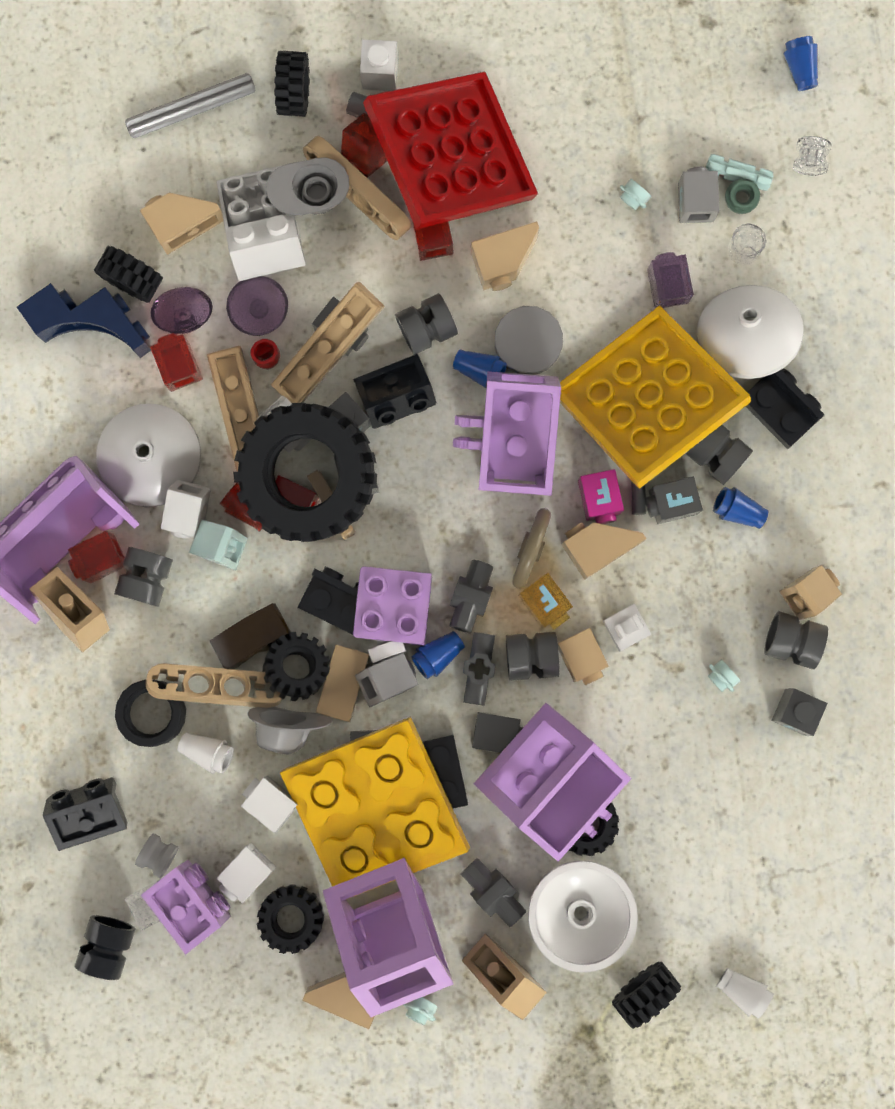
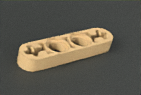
[303,136,411,240]
[145,663,283,708]

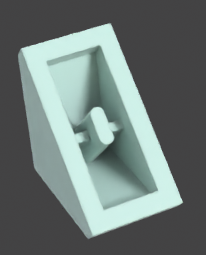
[189,520,248,571]

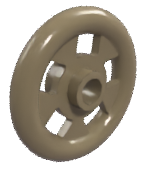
[512,508,551,589]

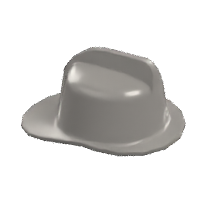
[266,157,349,215]
[247,707,332,754]

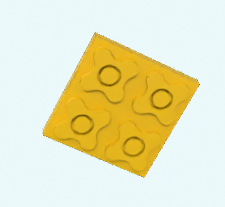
[560,305,751,489]
[280,716,470,898]

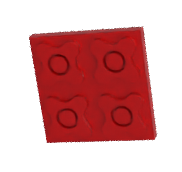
[363,72,538,230]

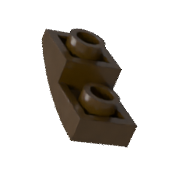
[210,603,291,669]

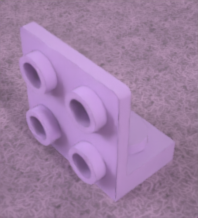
[353,567,432,646]
[141,860,231,955]

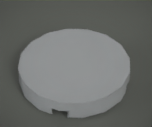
[495,306,563,375]

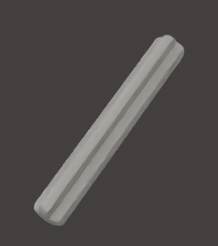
[125,73,255,138]

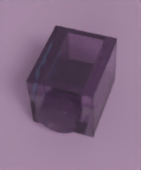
[647,252,694,308]

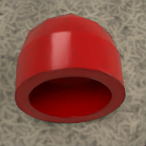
[250,339,280,370]

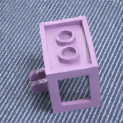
[453,371,561,496]
[474,703,631,862]
[323,858,453,1017]

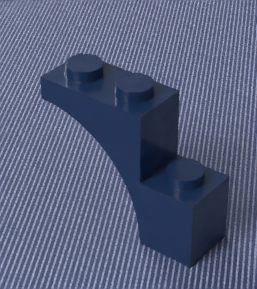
[17,283,151,358]

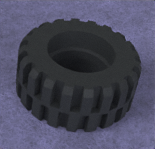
[233,402,377,542]

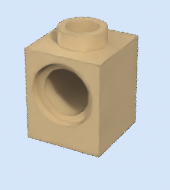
[558,628,609,685]

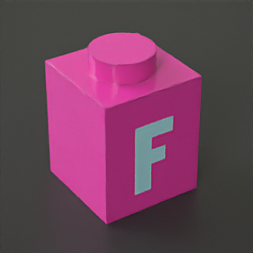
[578,469,624,524]

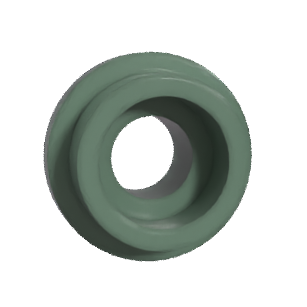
[725,179,760,214]

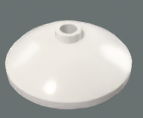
[697,285,803,379]
[96,404,201,507]
[528,861,638,972]

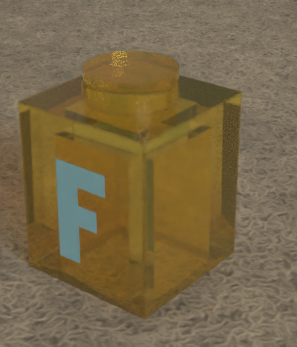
[518,573,573,630]

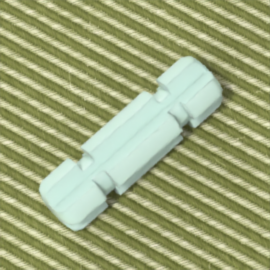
[706,154,773,191]

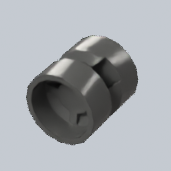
[395,293,458,355]
[686,425,753,485]
[114,547,173,607]
[764,611,828,669]
[506,632,559,681]

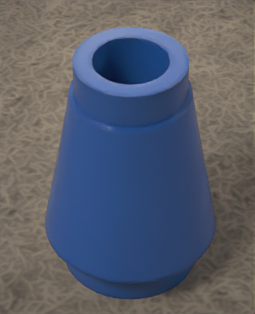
[783,36,818,91]
[453,349,507,388]
[713,487,769,529]
[411,631,465,679]

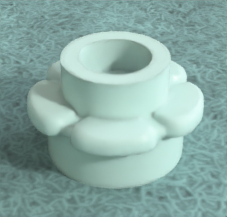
[620,179,652,210]
[708,659,740,692]
[403,997,438,1025]

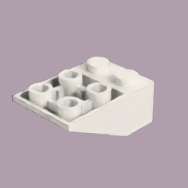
[217,165,306,281]

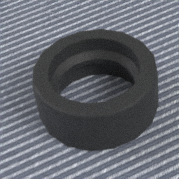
[115,679,186,747]

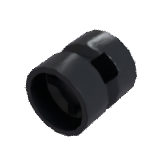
[75,915,136,980]

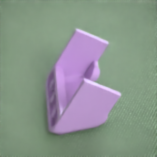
[0,456,140,624]

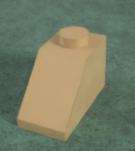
[140,192,223,255]
[471,221,539,291]
[562,522,647,580]
[779,565,842,620]
[29,567,110,653]
[462,934,547,1020]
[302,972,375,1029]

